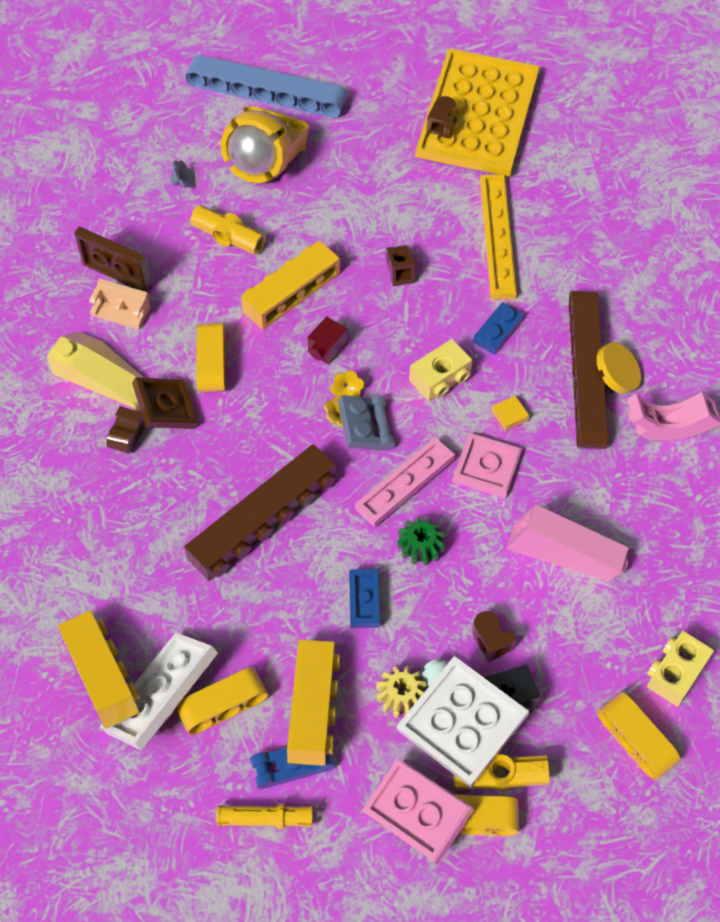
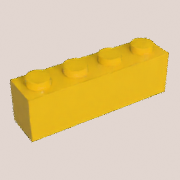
[241,240,340,330]
[57,610,140,729]
[287,640,340,766]

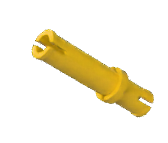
[216,803,313,829]

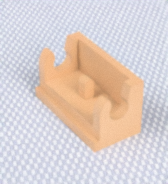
[90,278,151,330]

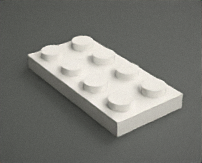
[100,633,218,751]

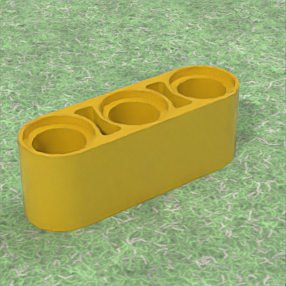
[197,323,225,392]
[175,667,268,735]
[597,692,681,781]
[454,795,519,836]

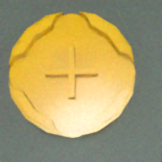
[597,342,641,394]

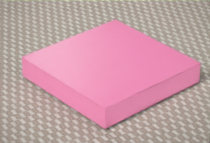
[453,432,522,499]

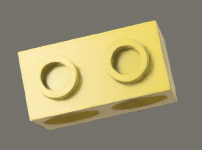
[647,631,714,707]

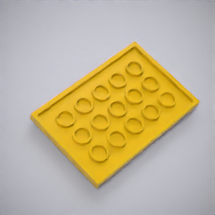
[415,48,540,177]

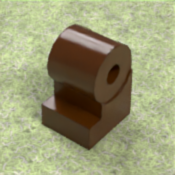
[426,96,456,139]
[385,245,415,286]
[106,406,146,454]
[472,611,517,662]

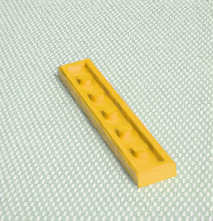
[480,175,517,299]

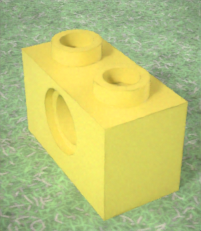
[409,339,472,401]

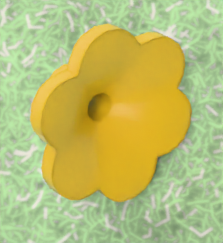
[330,370,364,397]
[324,397,343,427]

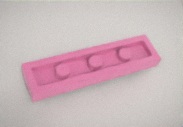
[355,437,455,527]

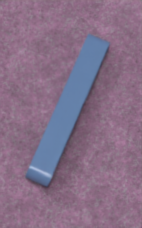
[185,55,347,118]

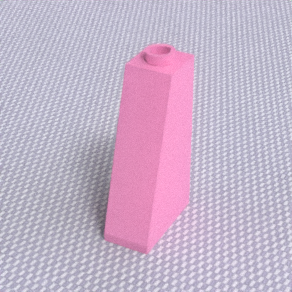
[506,504,629,581]

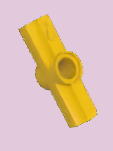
[190,205,266,255]
[454,754,550,792]

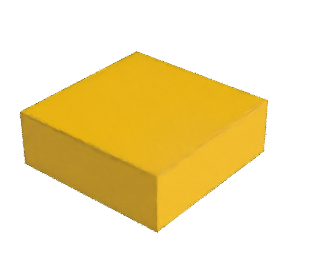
[491,396,529,431]

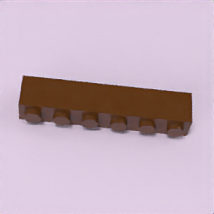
[184,444,336,581]

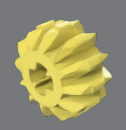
[376,665,427,718]

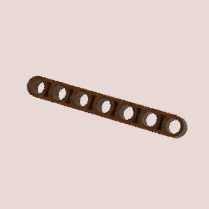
[569,290,608,449]

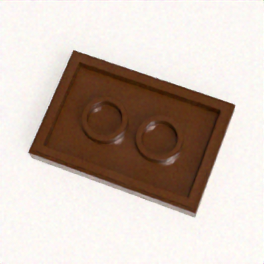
[74,226,152,293]

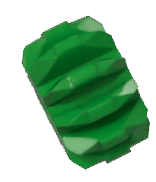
[397,516,446,566]

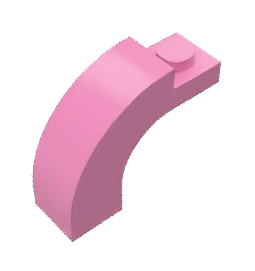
[627,392,720,441]

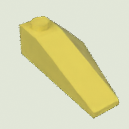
[47,332,144,411]

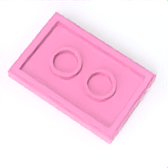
[362,758,474,864]

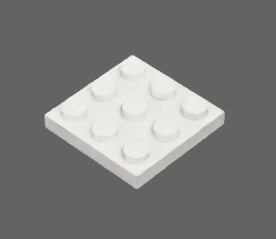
[396,656,529,787]

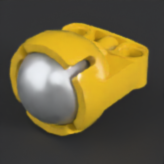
[220,106,309,183]

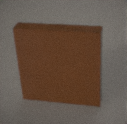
[132,377,198,429]

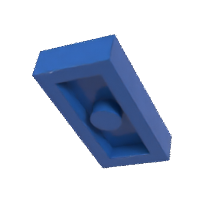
[473,302,524,355]
[349,569,380,628]

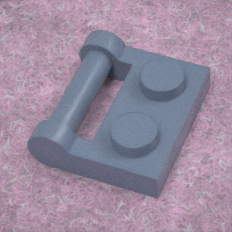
[338,395,395,451]

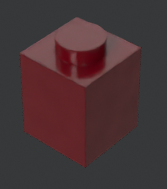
[307,316,348,365]

